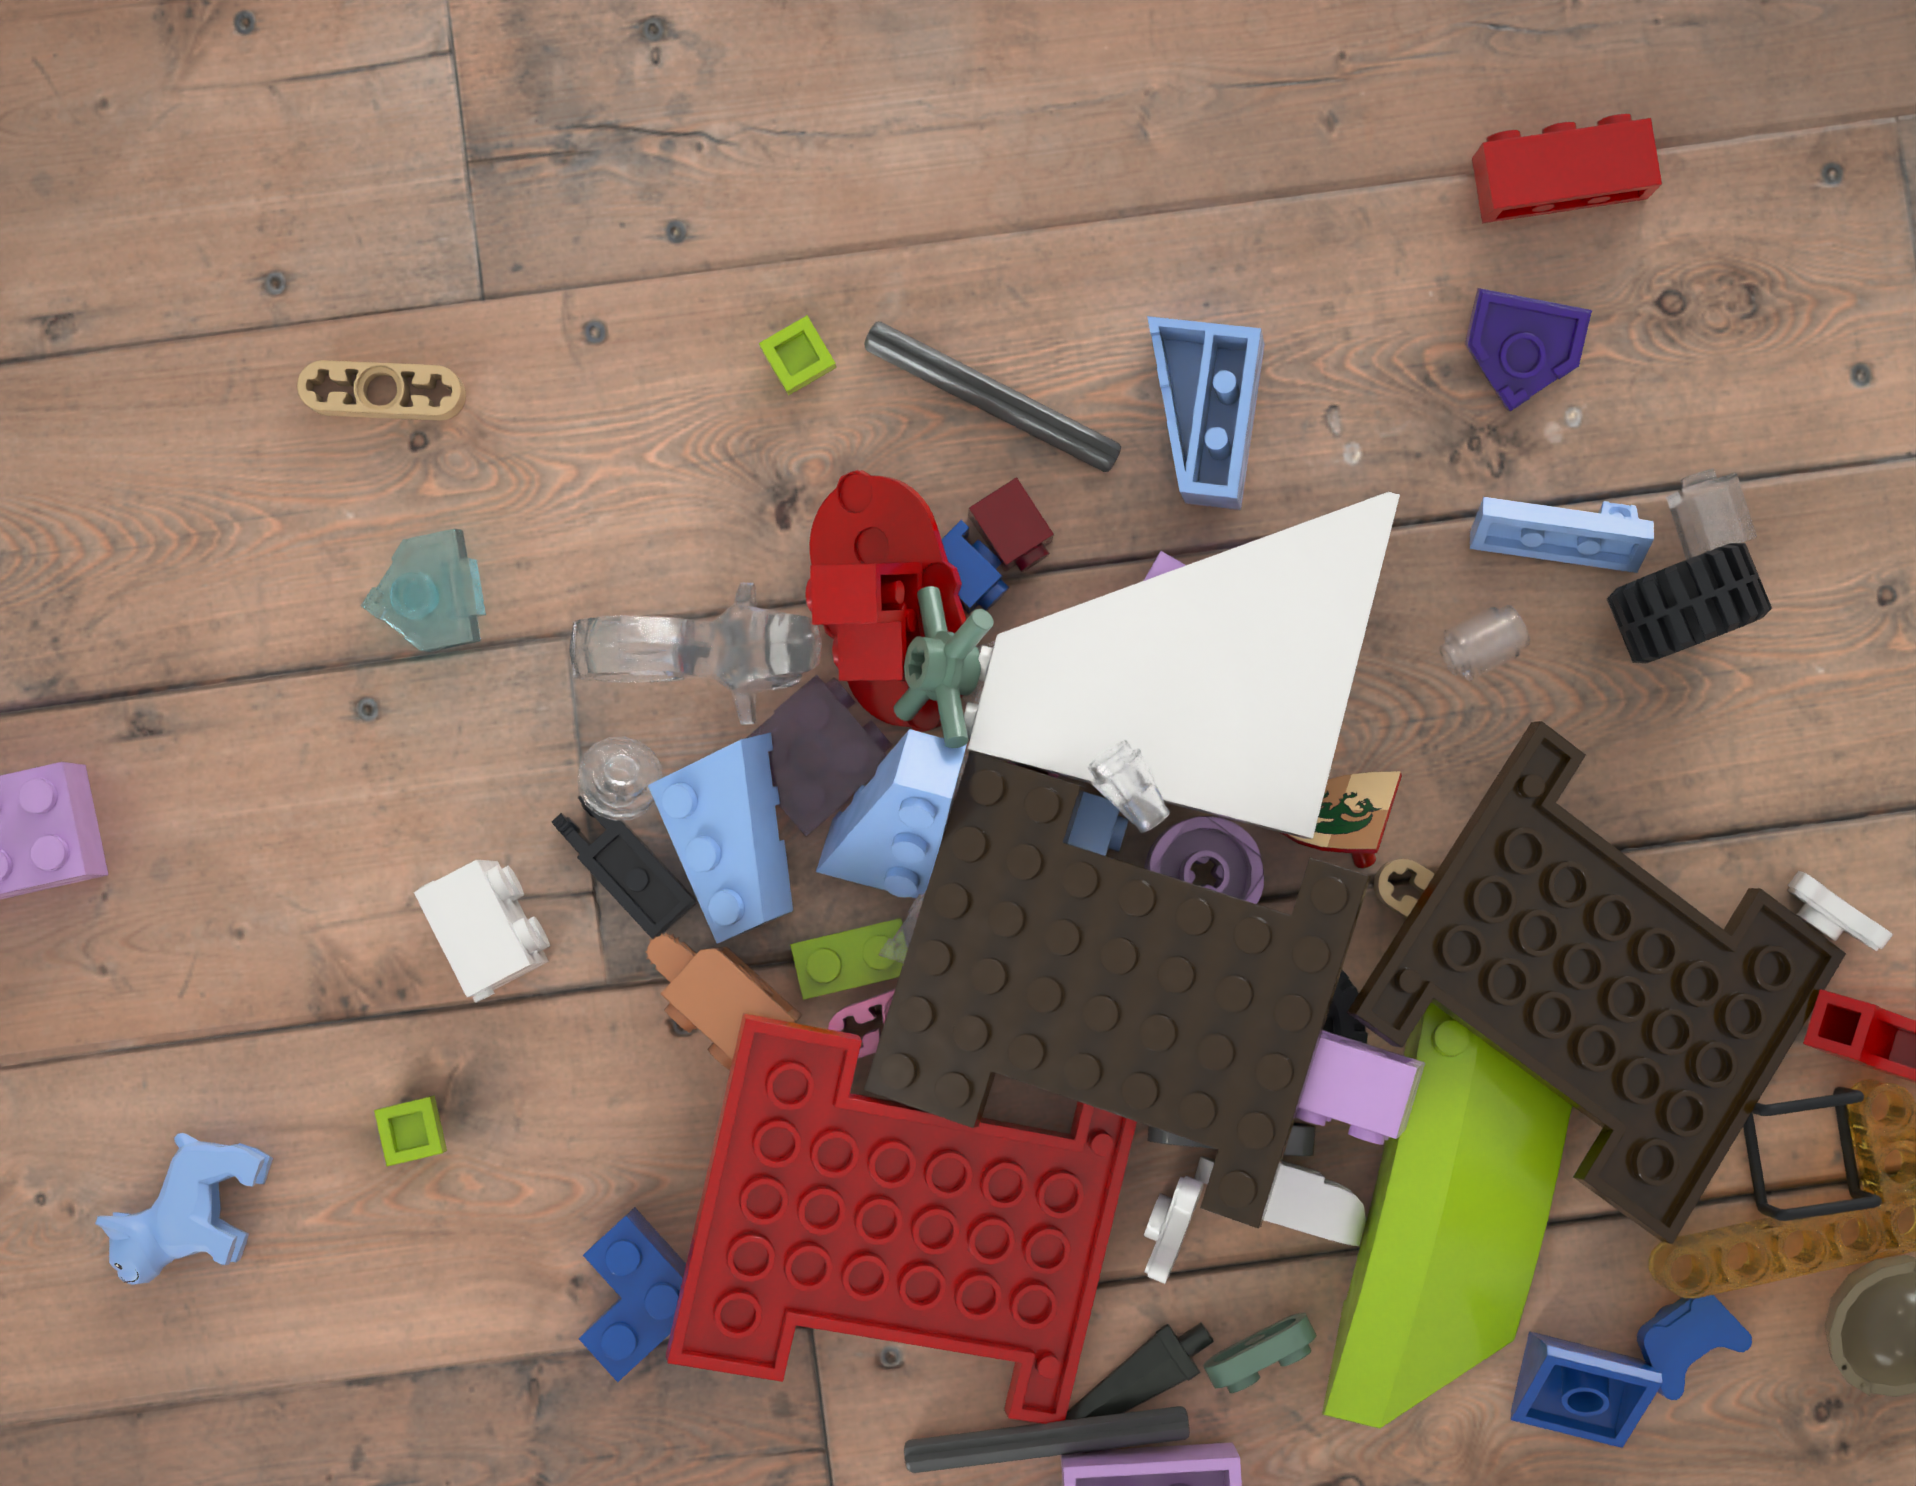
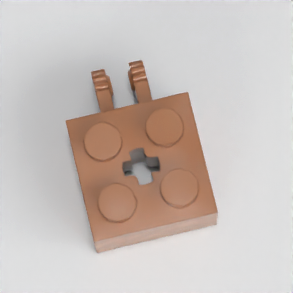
[645,933,802,1071]

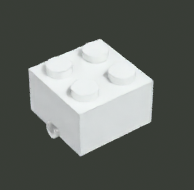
[414,860,550,1003]

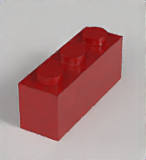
[1472,114,1662,224]

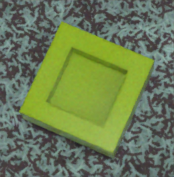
[759,315,837,396]
[374,1095,447,1166]

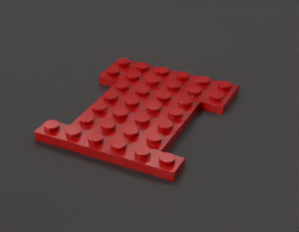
[666,1013,1137,1424]

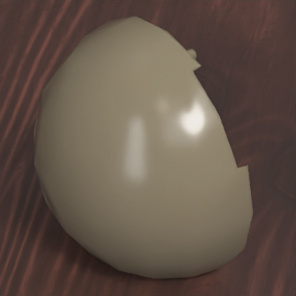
[1825,1255,1916,1397]

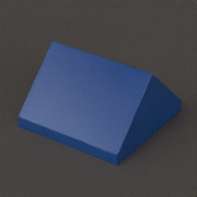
[1511,1331,1663,1448]

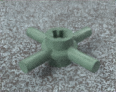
[894,586,994,748]

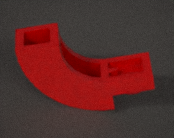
[1803,989,1916,1083]

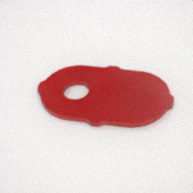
[809,470,966,732]

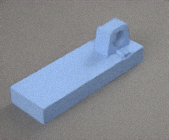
[1470,497,1654,573]

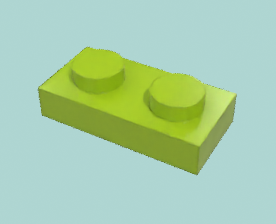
[790,918,908,1000]

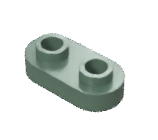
[1203,1313,1317,1393]

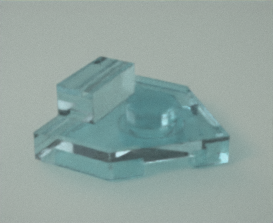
[361,528,486,652]

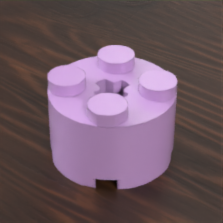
[1144,816,1264,904]

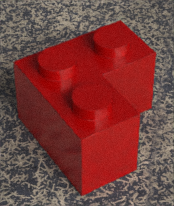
[805,562,924,681]

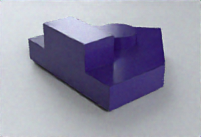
[1465,288,1592,411]

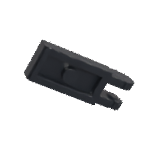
[552,789,698,939]

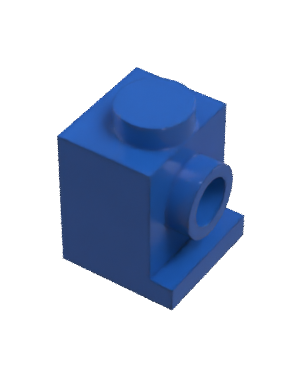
[941,520,1009,614]

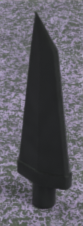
[1065,1322,1214,1420]

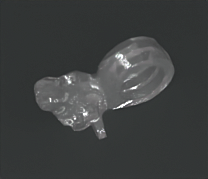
[569,583,822,725]

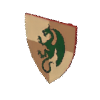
[1279,771,1402,868]

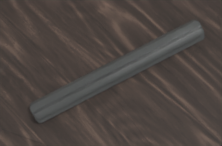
[864,322,1121,472]
[904,1406,1190,1473]

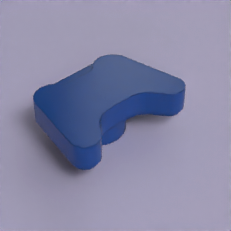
[1637,1289,1752,1400]

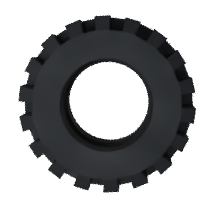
[1607,543,1772,664]

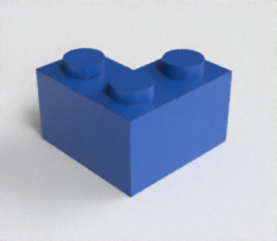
[579,1207,686,1382]

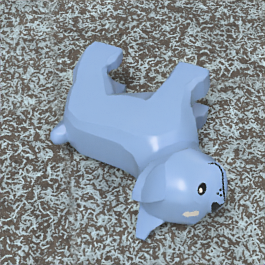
[95,1133,273,1285]

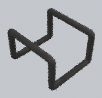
[1743,1087,1882,1221]

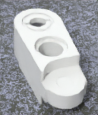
[1194,1156,1367,1246]

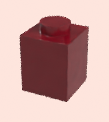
[968,477,1054,572]

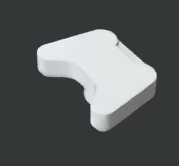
[1788,871,1893,951]
[1144,1176,1203,1284]

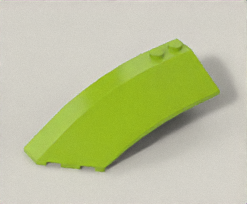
[1322,1003,1572,1428]

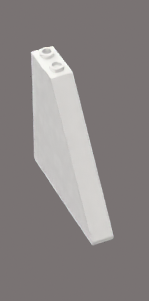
[964,492,1400,839]

